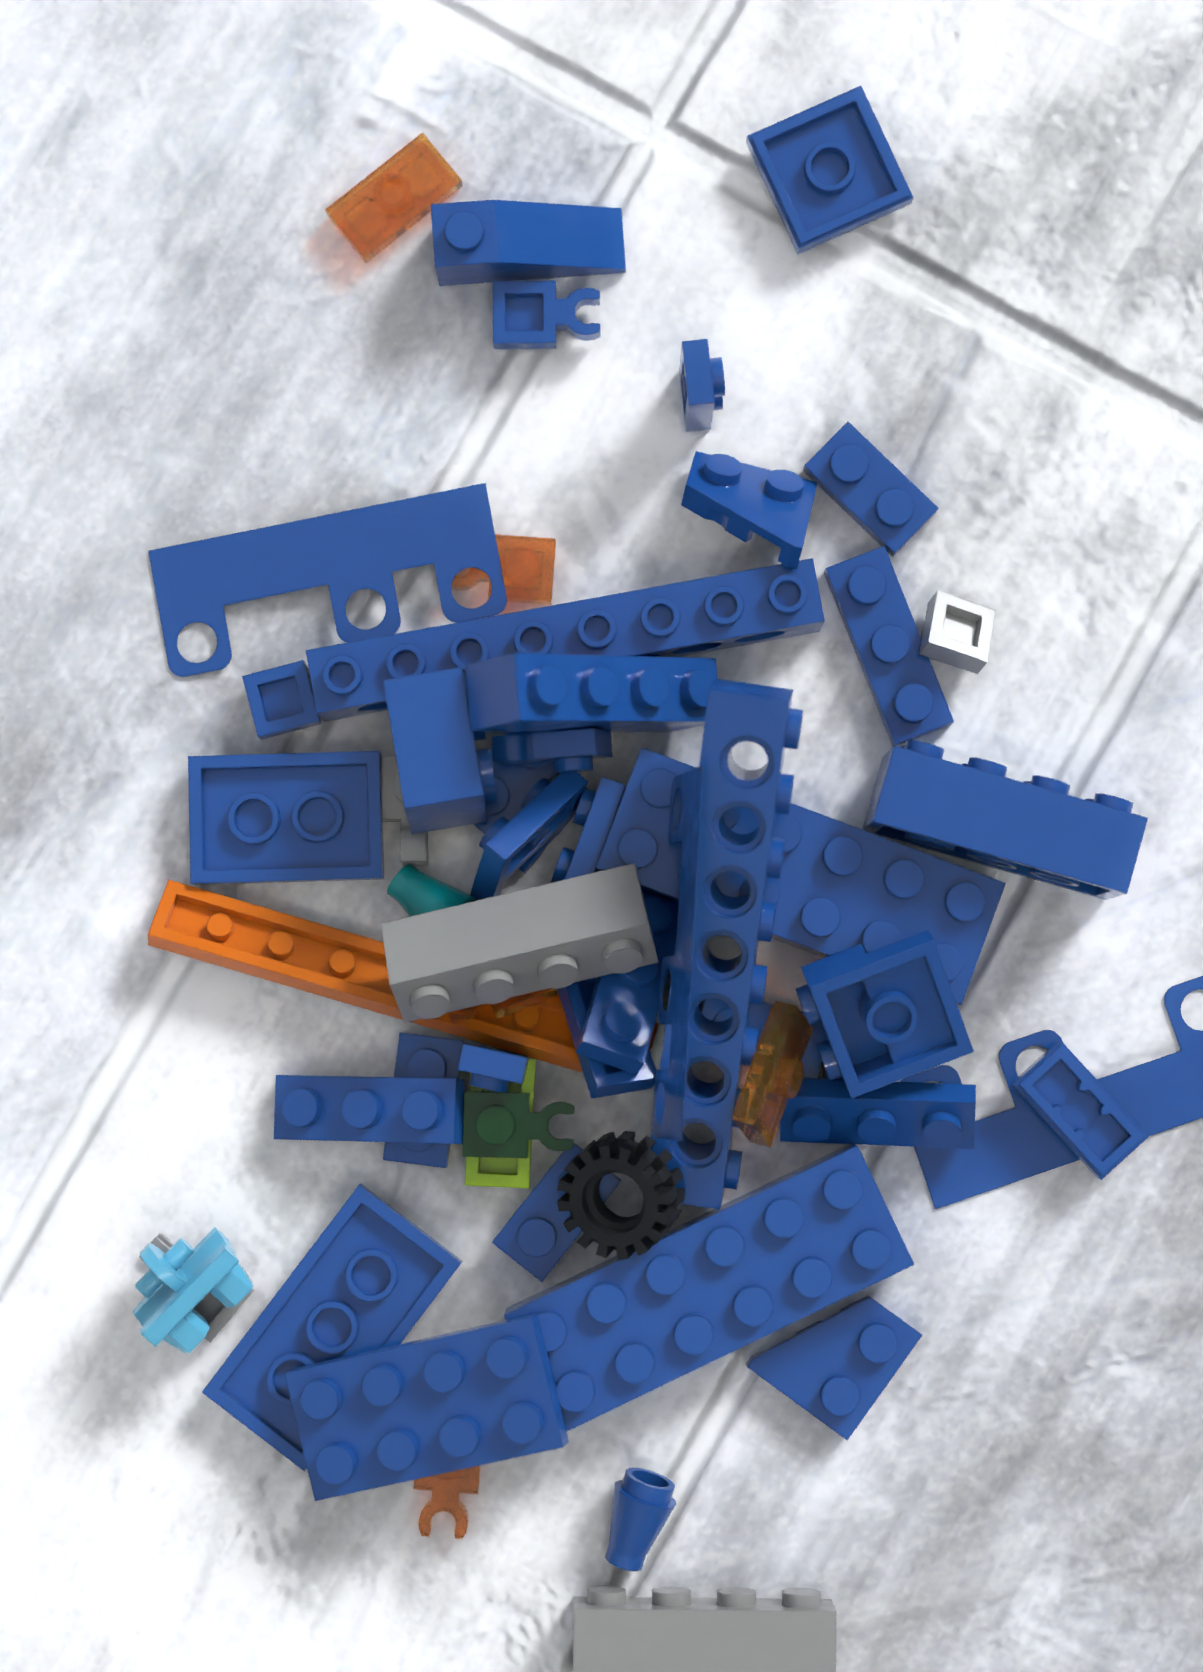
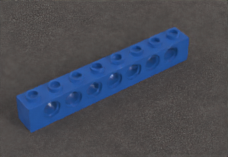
[306,558,825,722]
[651,679,803,1210]

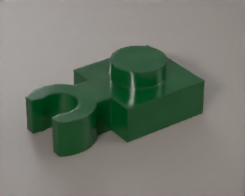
[462,1091,575,1158]

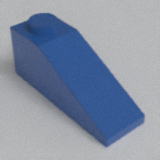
[431,200,626,286]

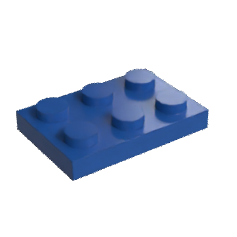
[188,751,384,885]

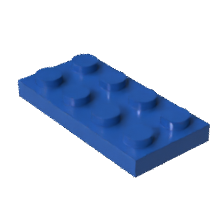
[202,1184,463,1471]
[284,1313,569,1501]

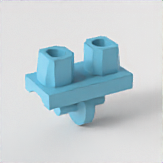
[133,1227,253,1354]

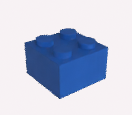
[383,667,497,835]

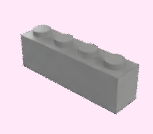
[381,863,658,1023]
[573,1586,836,1672]

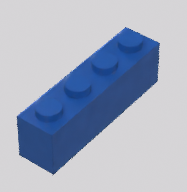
[465,653,718,732]

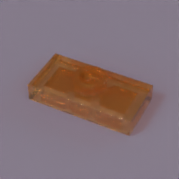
[325,132,463,263]
[732,1000,813,1148]

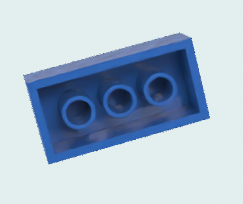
[862,739,1148,900]

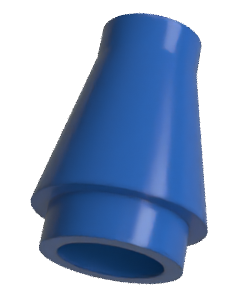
[605,1468,676,1571]

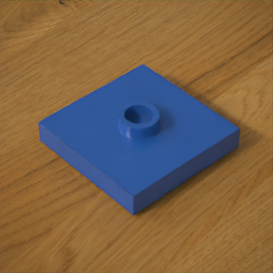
[746,85,914,254]

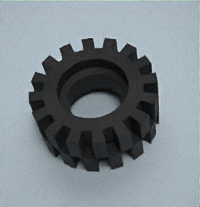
[557,1131,685,1260]

